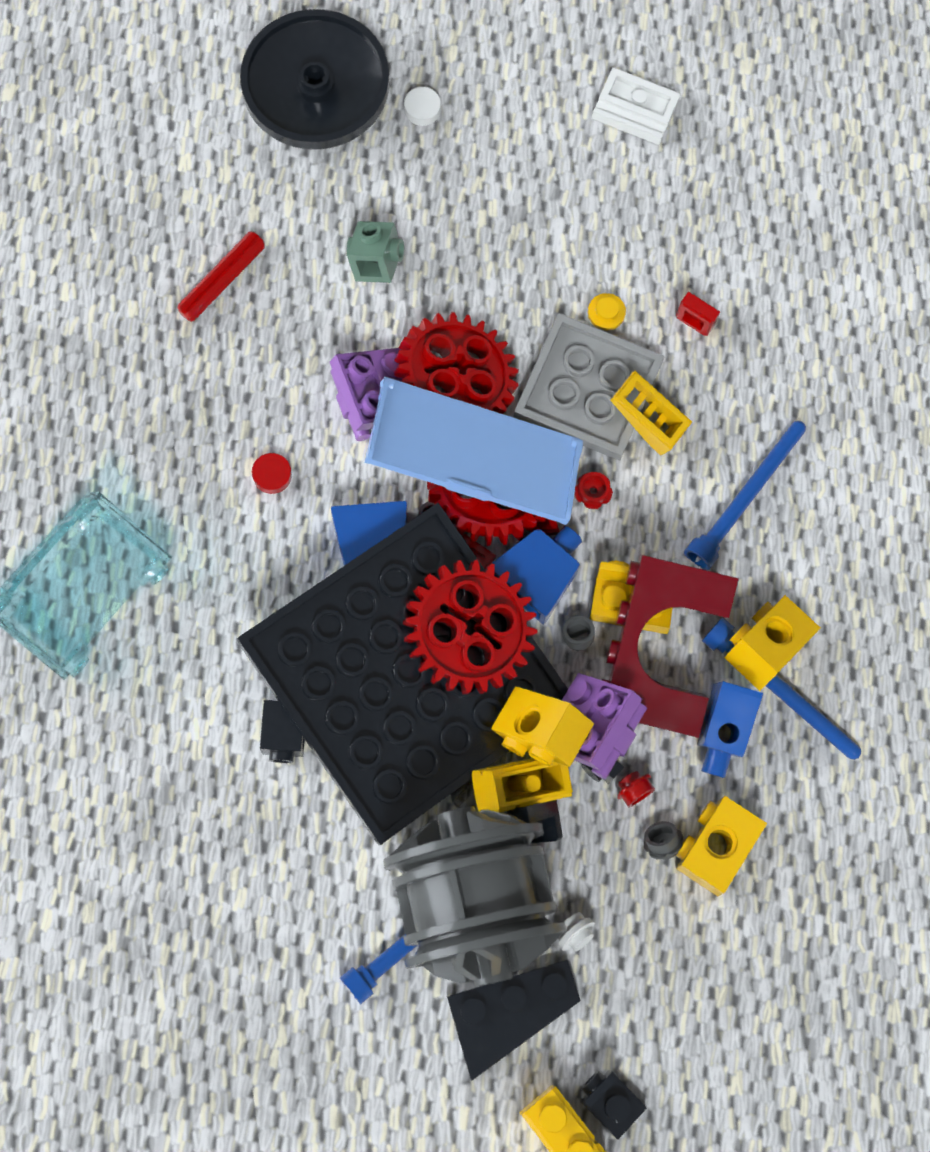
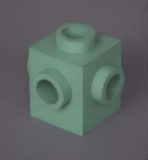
[347,221,404,283]

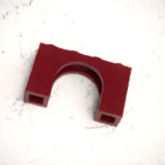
[602,554,739,738]

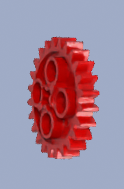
[394,312,519,414]
[427,482,546,546]
[403,560,538,695]

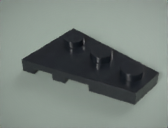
[447,960,580,1081]

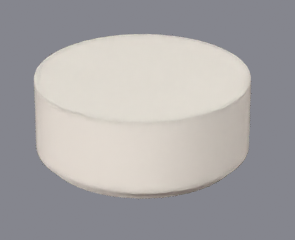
[404,87,441,126]

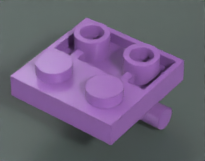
[330,348,403,441]
[562,673,647,779]

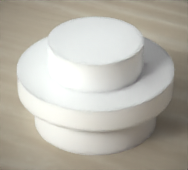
[558,912,595,951]

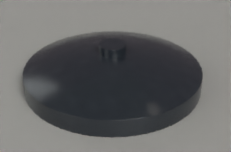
[240,9,390,149]

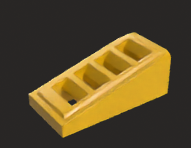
[610,371,692,456]

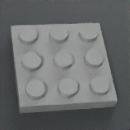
[513,313,665,461]

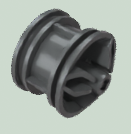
[383,807,567,987]

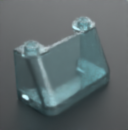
[0,492,172,680]

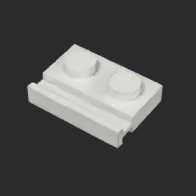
[592,67,681,145]

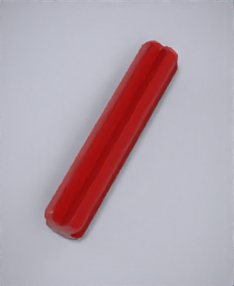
[177,231,265,322]

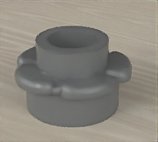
[644,821,683,860]

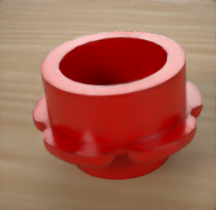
[574,472,613,509]
[617,771,655,808]

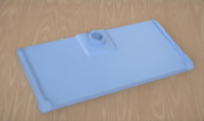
[365,376,583,525]

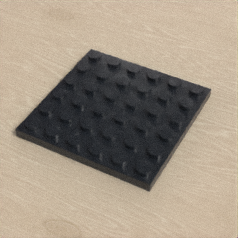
[236,503,568,845]

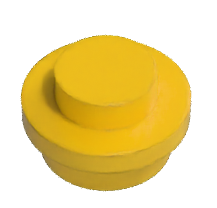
[588,293,626,330]

